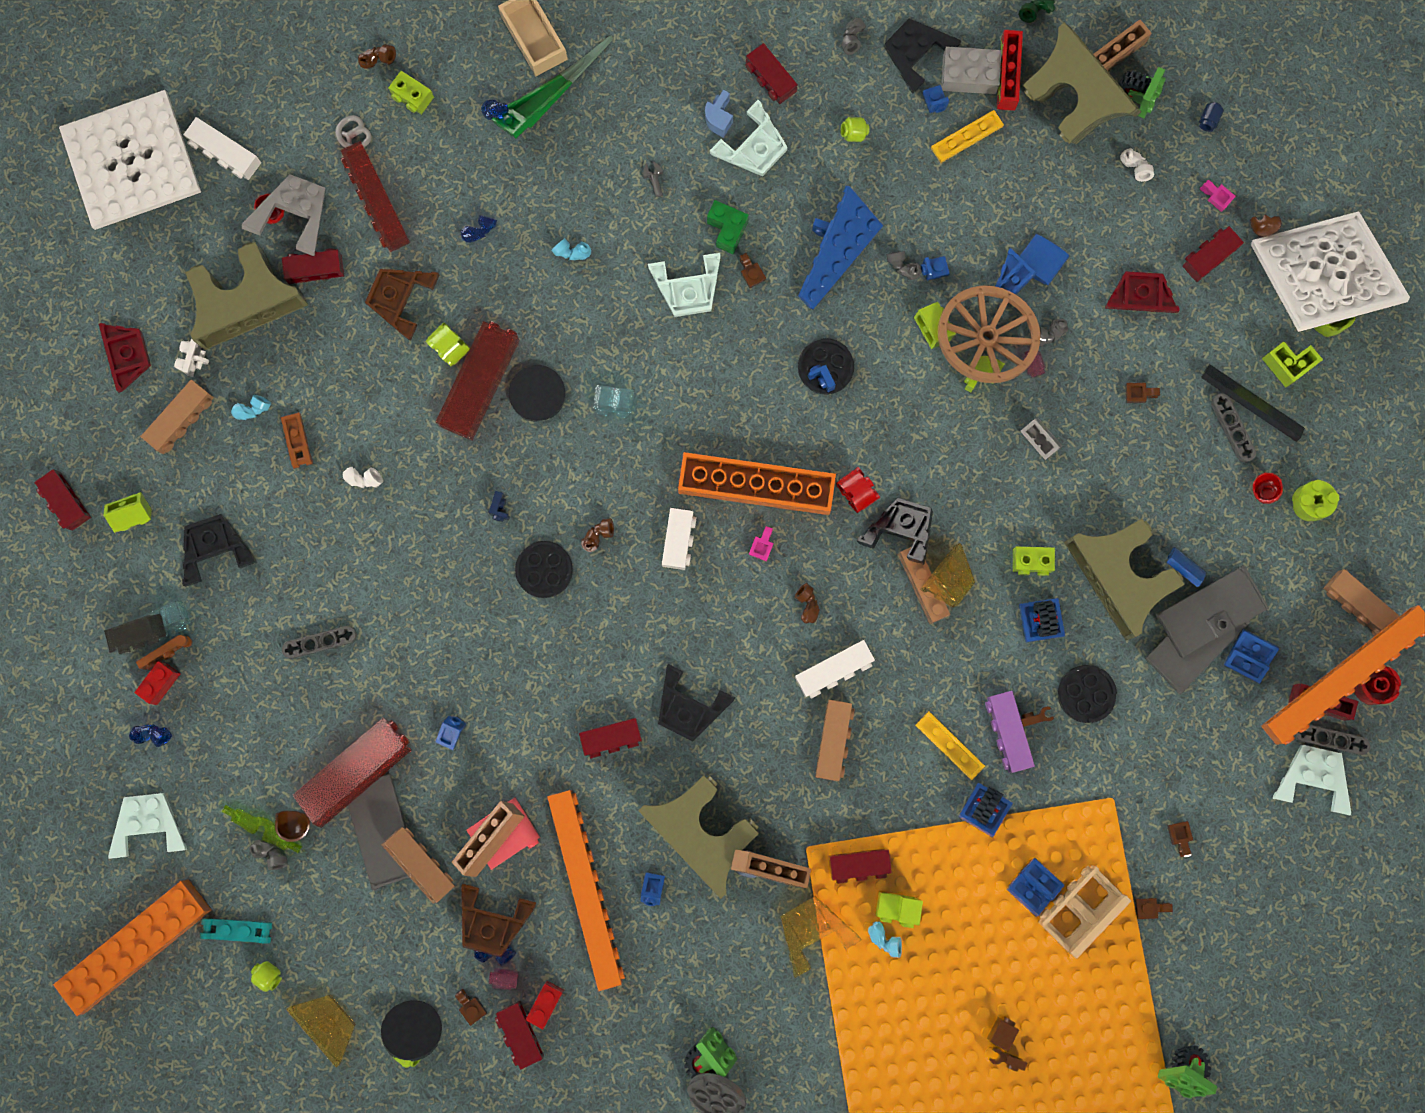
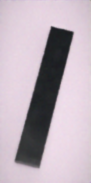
[1201,364,1305,442]

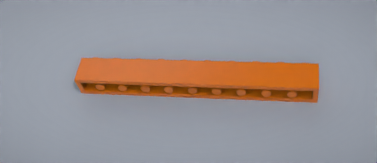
[1261,605,1425,745]
[547,790,625,991]

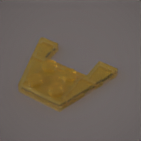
[781,896,862,978]

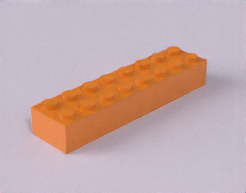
[678,452,836,515]
[53,879,212,1016]

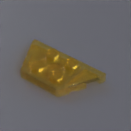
[921,543,975,607]
[286,995,356,1068]

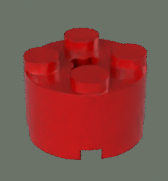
[836,467,880,513]
[1354,666,1401,705]

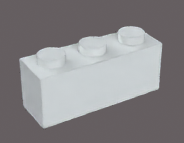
[662,508,697,570]

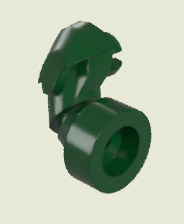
[1018,0,1055,23]

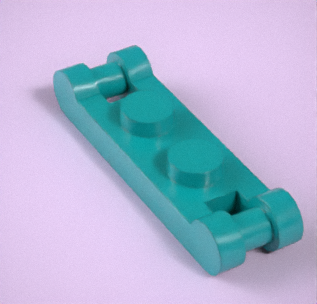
[200,918,273,944]

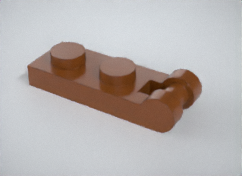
[281,413,313,469]
[136,635,192,670]

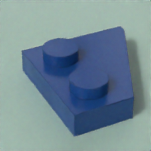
[995,248,1037,294]

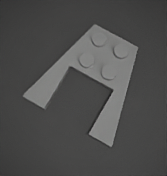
[242,174,325,256]

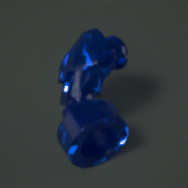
[481,100,509,120]
[461,215,497,243]
[129,724,172,747]
[474,946,516,966]

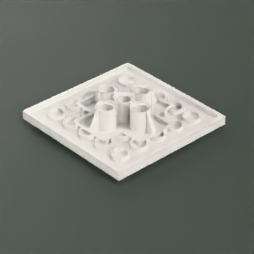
[59,90,201,230]
[1251,211,1410,332]

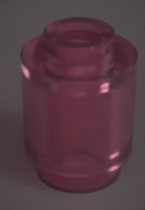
[1022,350,1046,378]
[489,968,518,990]

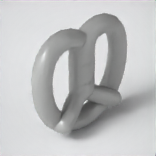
[335,115,372,151]

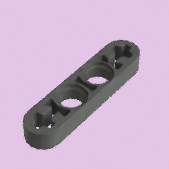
[1211,393,1256,463]
[282,626,357,659]
[1294,725,1370,755]

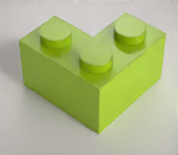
[1262,342,1323,388]
[876,891,923,928]

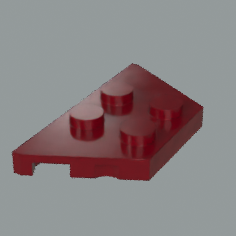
[1105,271,1180,313]
[99,323,151,393]

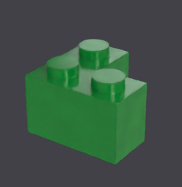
[707,200,749,254]

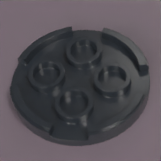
[798,338,854,395]
[509,365,566,422]
[515,541,573,598]
[1058,665,1117,723]
[381,1000,442,1061]

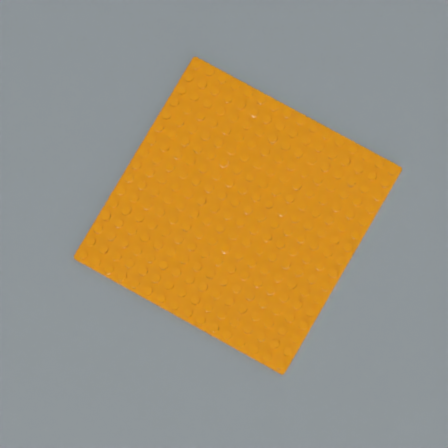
[806,798,1174,1113]

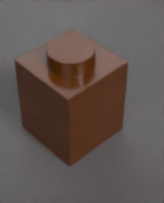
[987,1017,1019,1052]

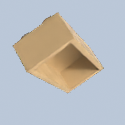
[498,0,568,76]

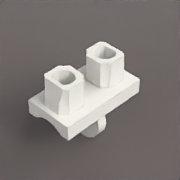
[174,339,209,377]

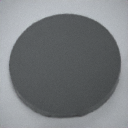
[687,1073,746,1113]

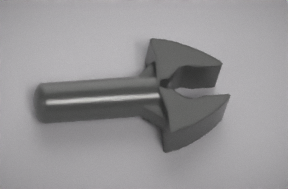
[643,162,663,197]

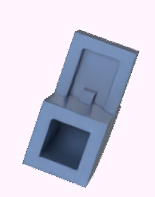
[705,90,733,138]

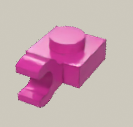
[1200,180,1236,212]
[749,526,774,562]

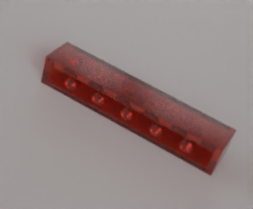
[340,141,410,252]

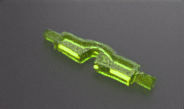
[222,805,303,854]

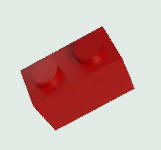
[134,661,181,705]
[526,981,564,1029]

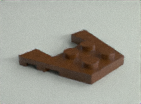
[365,269,439,341]
[461,884,536,957]

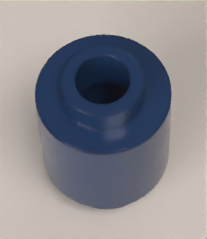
[1199,102,1224,132]

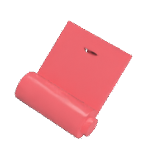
[466,797,540,870]

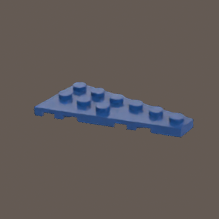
[798,186,883,309]

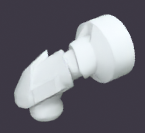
[1120,148,1154,182]
[343,467,383,488]

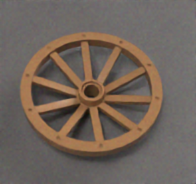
[938,286,1040,383]

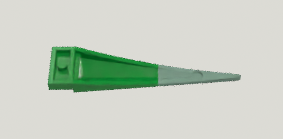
[492,36,613,139]

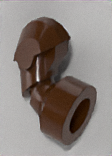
[358,44,396,69]
[581,518,614,552]
[795,583,820,624]

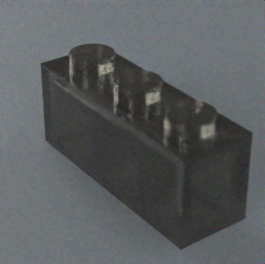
[104,614,167,655]

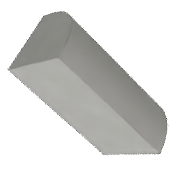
[1021,418,1062,460]

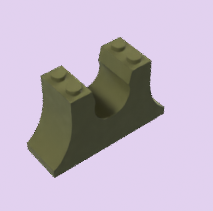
[1023,22,1141,144]
[185,242,308,350]
[1064,518,1184,640]
[638,775,759,899]

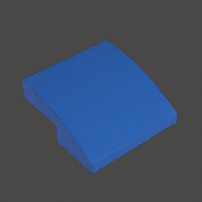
[1020,234,1069,285]
[1167,547,1206,587]
[1224,629,1279,684]
[1006,858,1064,917]

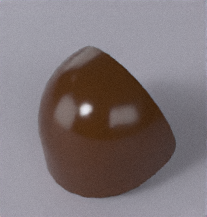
[275,811,310,842]

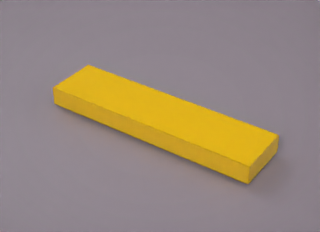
[931,110,1004,163]
[915,711,985,780]

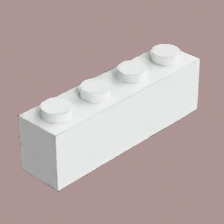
[183,117,261,180]
[795,640,875,699]

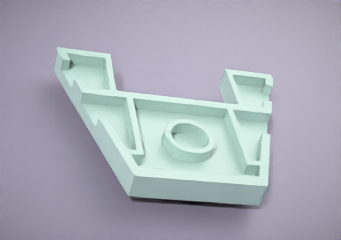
[710,100,788,176]
[648,253,720,317]
[1273,745,1351,815]
[108,793,187,859]

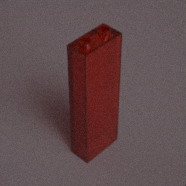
[435,321,520,441]
[293,717,412,828]

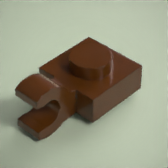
[739,253,766,288]
[1126,383,1160,403]
[1021,706,1054,727]
[1167,821,1193,857]
[1135,898,1173,919]
[455,989,487,1026]
[989,1047,1028,1072]

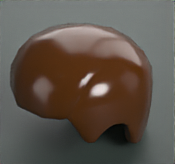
[1250,214,1282,237]

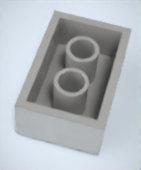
[941,47,1001,94]

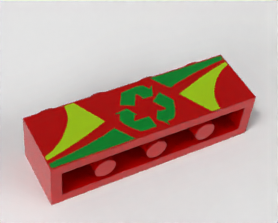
[996,30,1023,111]

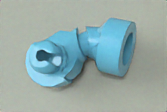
[551,238,591,260]
[231,395,271,420]
[868,921,902,958]

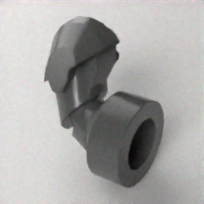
[841,18,866,55]
[886,251,921,280]
[1039,319,1068,347]
[250,840,288,870]

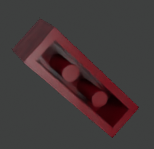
[745,43,798,105]
[1182,226,1244,282]
[282,248,344,284]
[34,469,92,531]
[1288,683,1359,721]
[579,718,642,759]
[828,848,892,884]
[495,1001,544,1070]

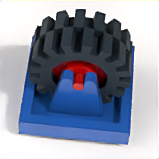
[1019,598,1065,642]
[958,783,1013,838]

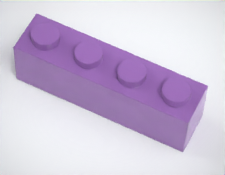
[985,691,1035,773]

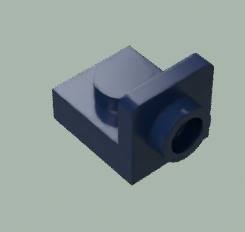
[488,491,510,522]

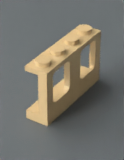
[1038,865,1131,959]

